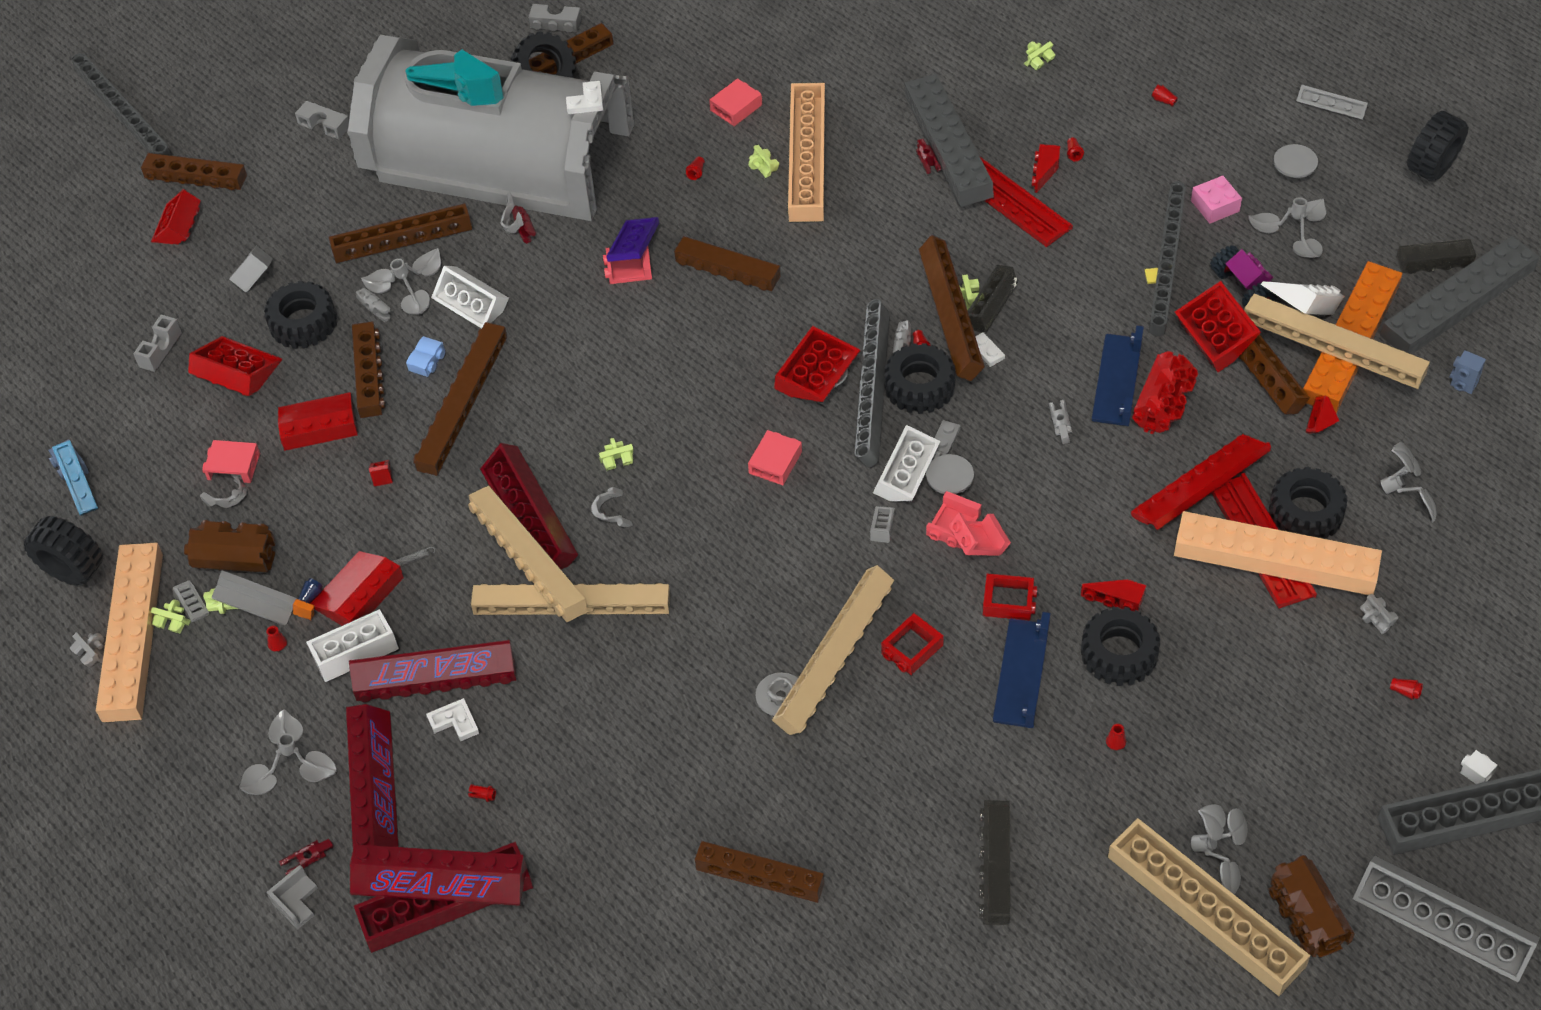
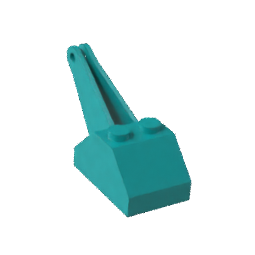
[405,49,504,106]

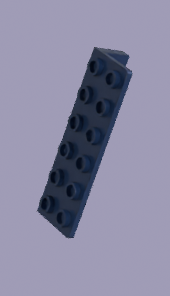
[1092,325,1144,426]
[993,612,1050,728]

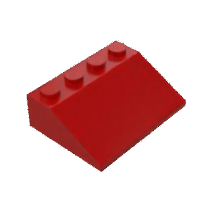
[1175,281,1261,372]
[774,326,860,402]
[188,336,282,396]
[278,392,358,451]
[310,551,404,626]

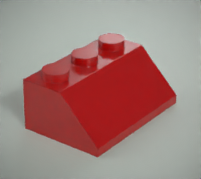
[151,189,201,245]

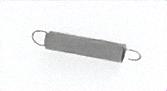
[393,547,435,567]

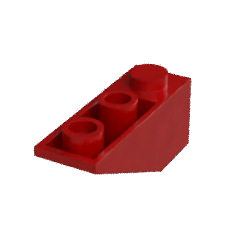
[1032,144,1060,193]
[1081,579,1146,612]

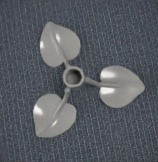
[1248,197,1326,258]
[361,248,441,315]
[1381,442,1437,523]
[239,709,336,795]
[1191,804,1248,895]

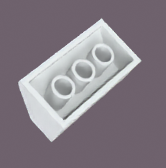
[431,266,509,328]
[873,425,940,501]
[306,609,399,682]

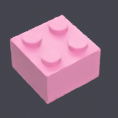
[1191,176,1242,224]

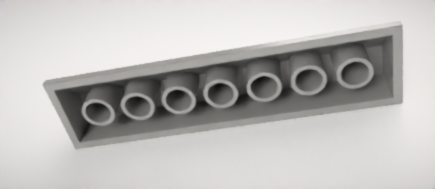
[1353,856,1540,982]

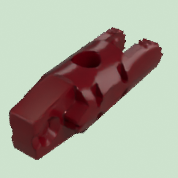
[916,139,941,174]
[512,205,536,244]
[278,838,333,876]

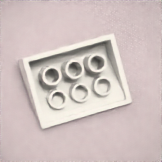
[1261,281,1345,315]

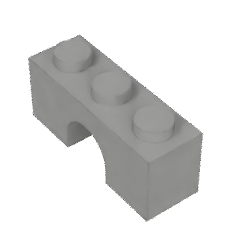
[528,4,582,32]
[295,101,349,139]
[133,315,182,372]

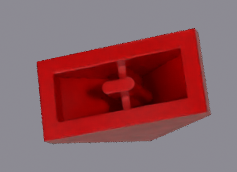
[1306,395,1339,433]
[369,460,393,487]

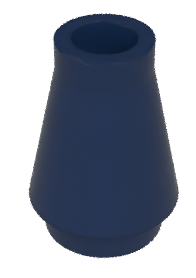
[298,578,323,604]

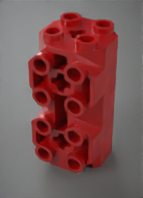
[1132,351,1198,434]

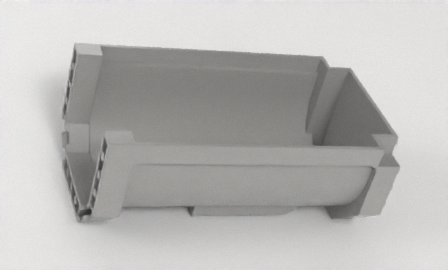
[347,35,634,221]

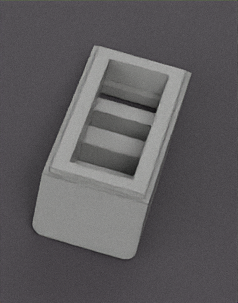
[870,506,895,543]
[173,580,209,623]

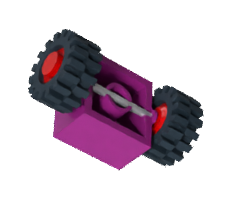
[1210,245,1278,307]

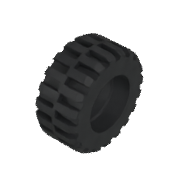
[511,31,576,78]
[1407,111,1469,181]
[264,281,337,349]
[885,343,955,414]
[1269,467,1348,539]
[24,516,103,586]
[1081,607,1160,686]

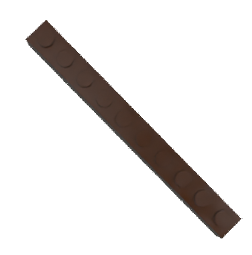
[919,235,985,381]
[413,322,507,476]

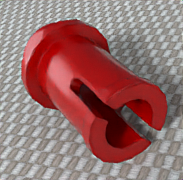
[468,784,496,802]

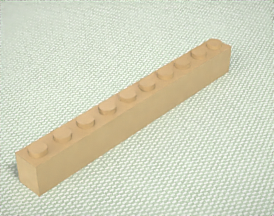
[1244,294,1430,389]
[468,486,587,622]
[772,565,894,735]
[471,583,670,615]

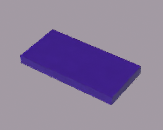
[606,217,660,262]

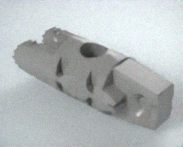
[356,288,390,322]
[893,320,911,353]
[1049,400,1072,444]

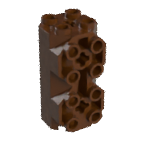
[184,520,276,572]
[1268,855,1355,958]

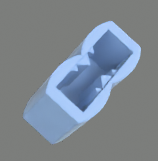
[406,336,445,377]

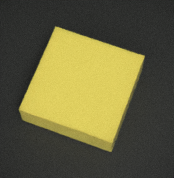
[1145,268,1158,284]

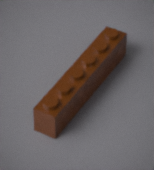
[674,236,781,291]

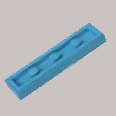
[52,440,98,516]

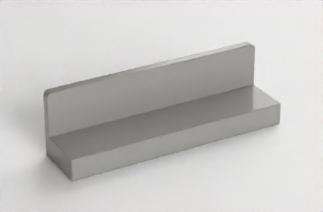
[1296,85,1369,120]
[212,570,297,625]

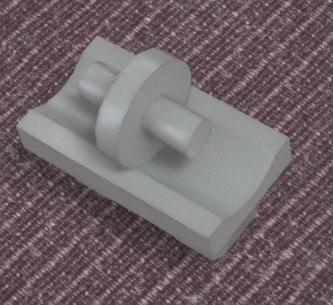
[1360,594,1398,634]
[70,632,104,668]

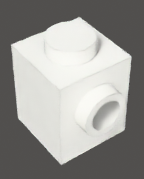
[1460,750,1497,784]

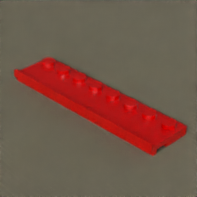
[979,156,1073,247]
[1131,434,1271,530]
[1211,473,1317,609]

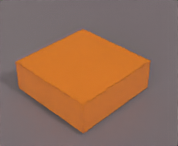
[293,599,314,620]

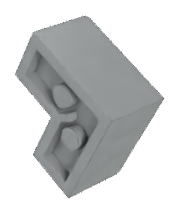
[229,245,273,292]
[266,865,318,930]

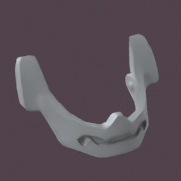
[500,191,524,234]
[200,474,247,508]
[591,487,633,527]

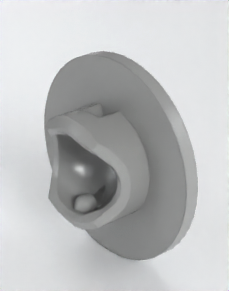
[1273,144,1318,178]
[926,454,974,494]
[756,672,798,716]

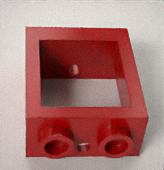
[983,574,1037,621]
[881,613,944,675]

